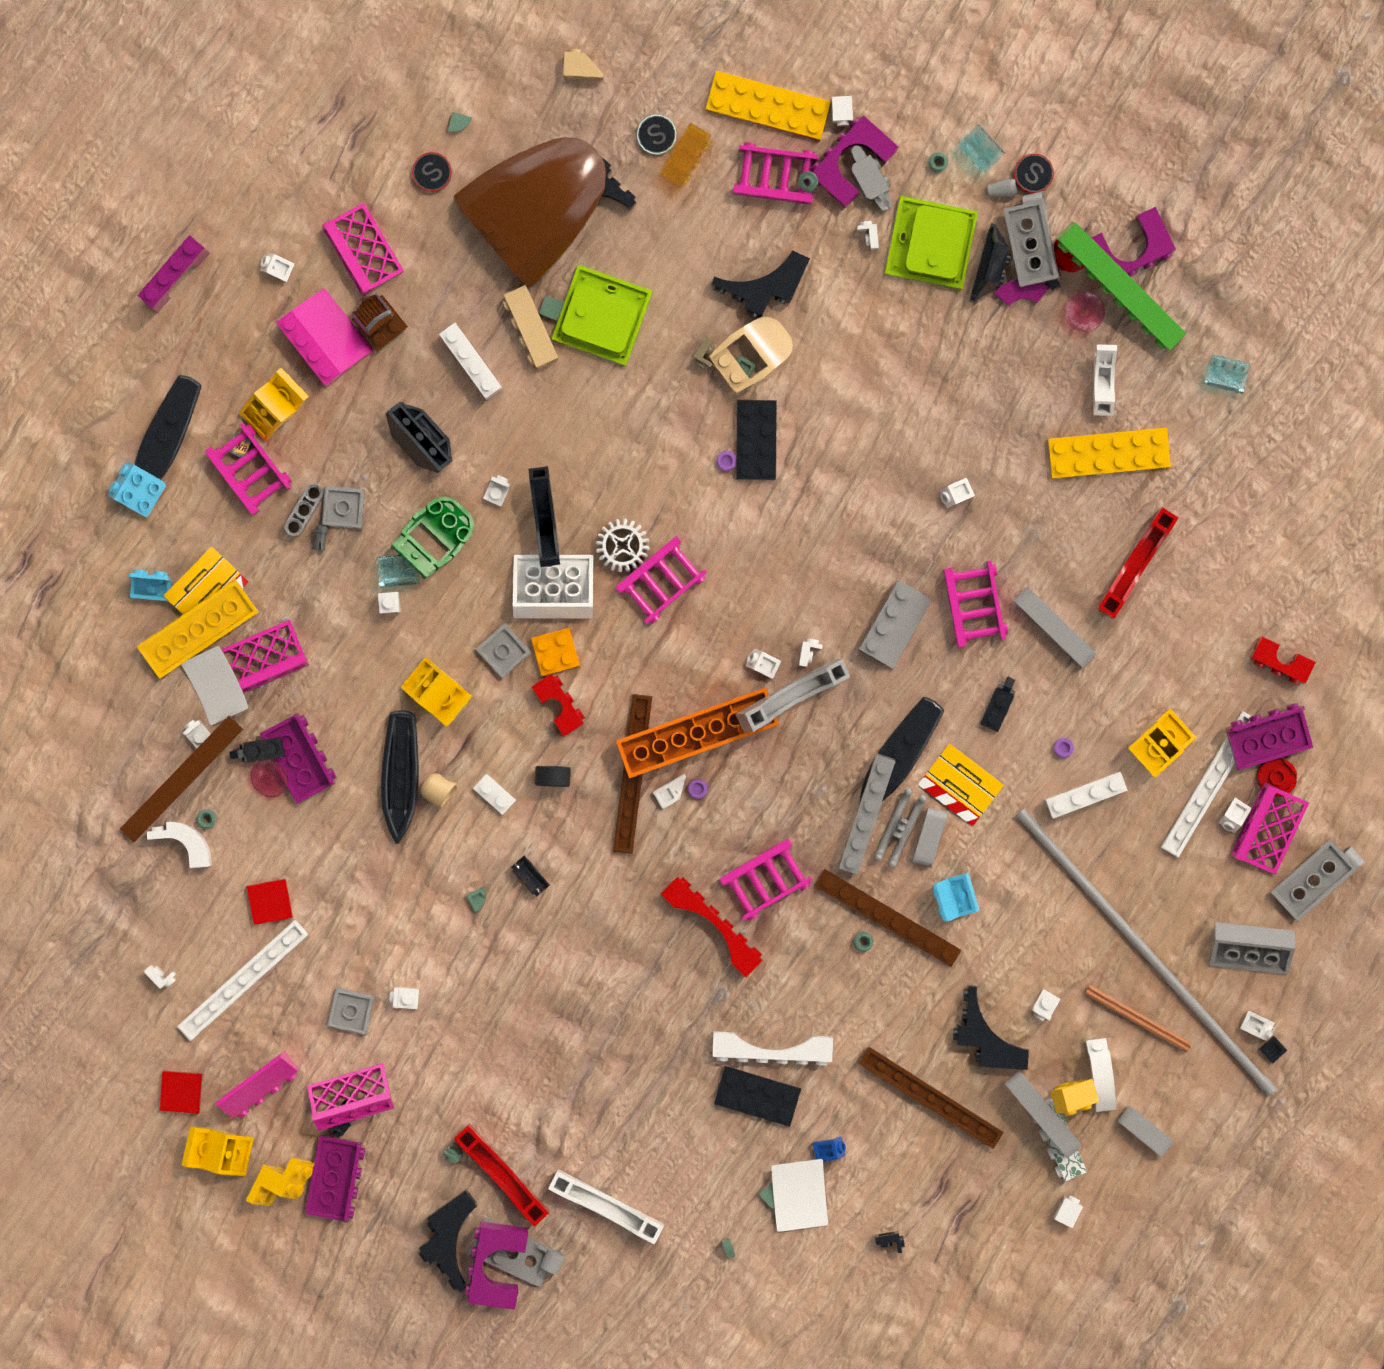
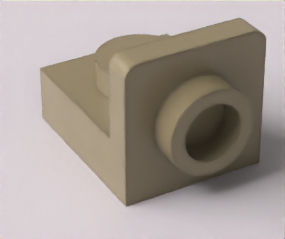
[694,337,714,369]

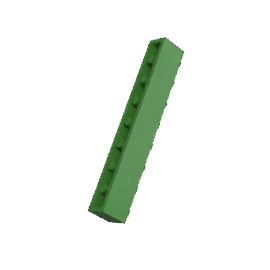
[1056,221,1186,350]

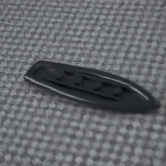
[135,375,202,480]
[859,697,944,805]
[381,710,419,844]

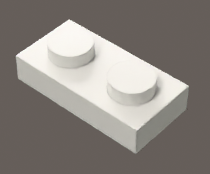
[473,774,516,815]

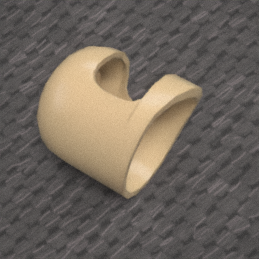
[421,773,458,808]

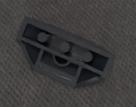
[969,223,1011,303]
[385,402,453,473]

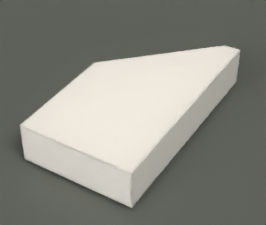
[653,774,686,809]

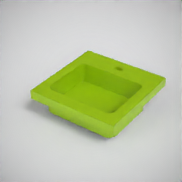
[885,196,978,290]
[551,265,653,366]

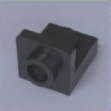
[875,1231,905,1254]

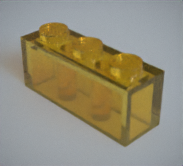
[660,123,712,188]

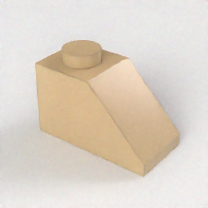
[563,49,604,80]

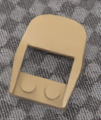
[708,317,793,395]

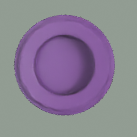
[717,451,736,471]
[1054,738,1074,758]
[688,779,708,799]

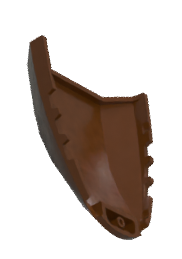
[453,137,607,288]

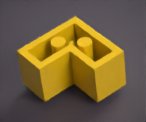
[1050,1079,1099,1116]

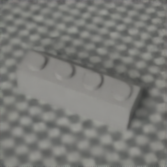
[859,580,932,669]
[1209,922,1295,975]

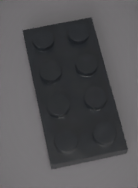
[736,400,777,480]
[714,1065,801,1127]

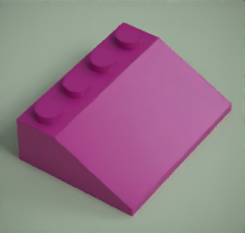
[276,288,374,387]
[215,1051,299,1119]

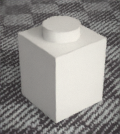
[831,96,853,126]
[378,592,401,614]
[1053,1195,1083,1228]

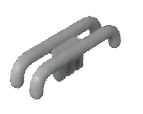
[875,788,927,868]

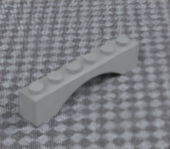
[735,659,850,732]
[839,753,895,874]

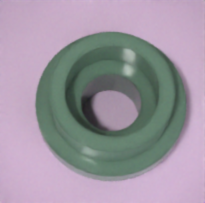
[928,152,948,173]
[798,171,818,191]
[197,809,217,829]
[854,932,874,952]
[443,1146,463,1162]

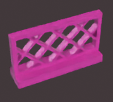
[322,203,404,296]
[221,620,309,693]
[1231,782,1309,874]
[307,1063,394,1131]

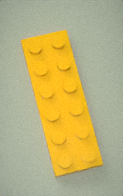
[706,71,831,141]
[1048,428,1171,479]
[137,579,258,679]

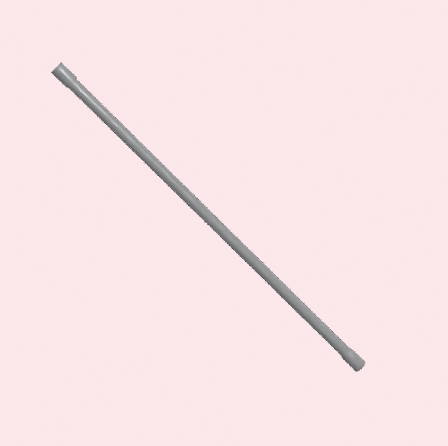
[1016,808,1277,1097]

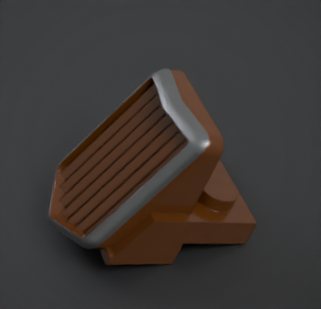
[351,294,408,352]

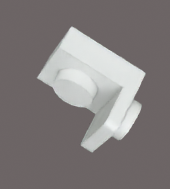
[856,221,879,250]
[260,253,294,282]
[483,475,511,507]
[939,478,975,508]
[798,638,823,667]
[746,649,781,679]
[183,720,211,749]
[1218,798,1252,833]
[144,965,176,989]
[390,987,419,1009]
[1031,989,1061,1021]
[1240,1011,1275,1040]

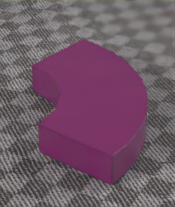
[994,279,1050,306]

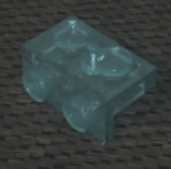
[958,124,1006,172]
[1204,355,1250,394]
[377,555,419,588]

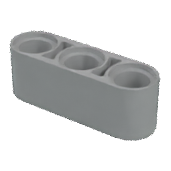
[285,484,324,537]
[912,807,947,868]
[1117,1106,1174,1157]

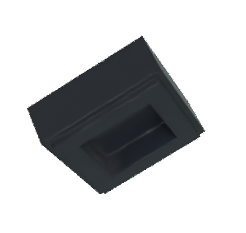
[1259,1035,1288,1064]

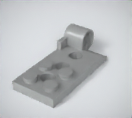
[1004,191,1060,287]
[1271,839,1365,921]
[468,1217,566,1287]

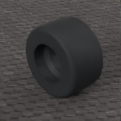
[535,766,571,787]

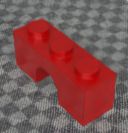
[1250,636,1316,685]
[531,674,585,737]

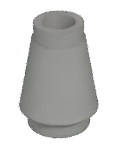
[988,178,1017,197]

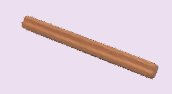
[1085,985,1192,1052]

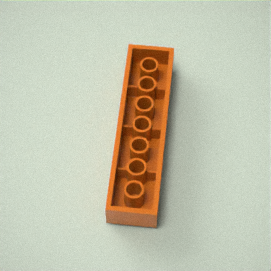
[616,687,780,778]

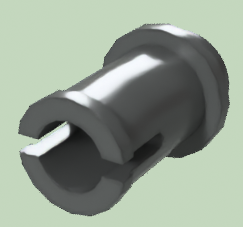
[312,525,329,551]

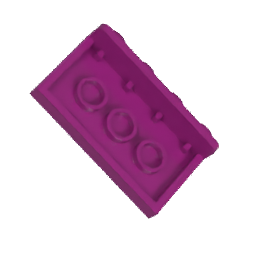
[1225,703,1313,770]
[260,713,337,804]
[305,1135,366,1223]

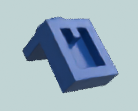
[812,1136,846,1161]

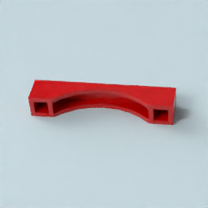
[1096,507,1179,619]
[661,877,763,977]
[453,1123,550,1227]

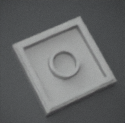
[322,486,365,529]
[475,623,531,679]
[327,987,375,1035]

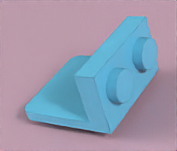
[108,461,166,517]
[128,569,172,601]
[933,873,980,922]

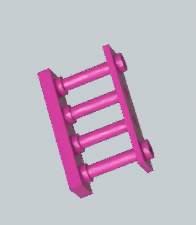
[733,142,818,205]
[204,423,292,516]
[615,536,707,624]
[943,560,1008,648]
[719,838,812,921]

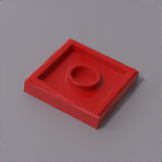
[246,879,293,925]
[159,1070,203,1114]

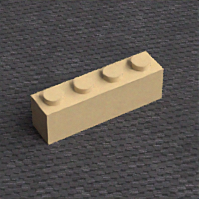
[502,285,559,369]

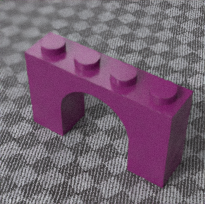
[810,115,899,208]
[1091,207,1176,277]
[137,235,210,313]
[464,1221,528,1310]

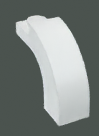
[1093,345,1117,416]
[147,822,212,868]
[1086,1038,1116,1112]

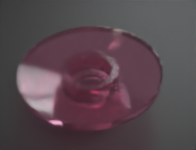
[1065,292,1105,332]
[250,759,288,797]

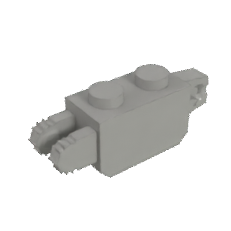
[850,145,893,212]

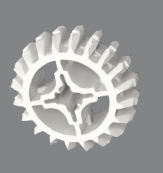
[596,519,649,572]

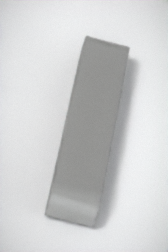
[1013,587,1097,669]
[1004,1071,1082,1158]

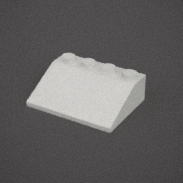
[513,555,593,618]

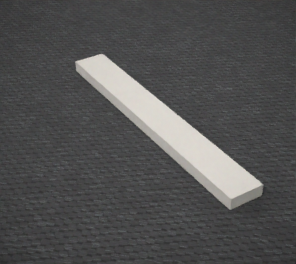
[1161,711,1251,857]
[177,920,309,1041]

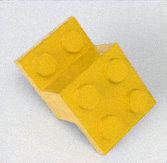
[239,368,309,442]
[401,657,472,726]
[1128,708,1197,778]
[181,1126,254,1176]
[246,1157,314,1206]

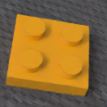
[531,627,580,676]

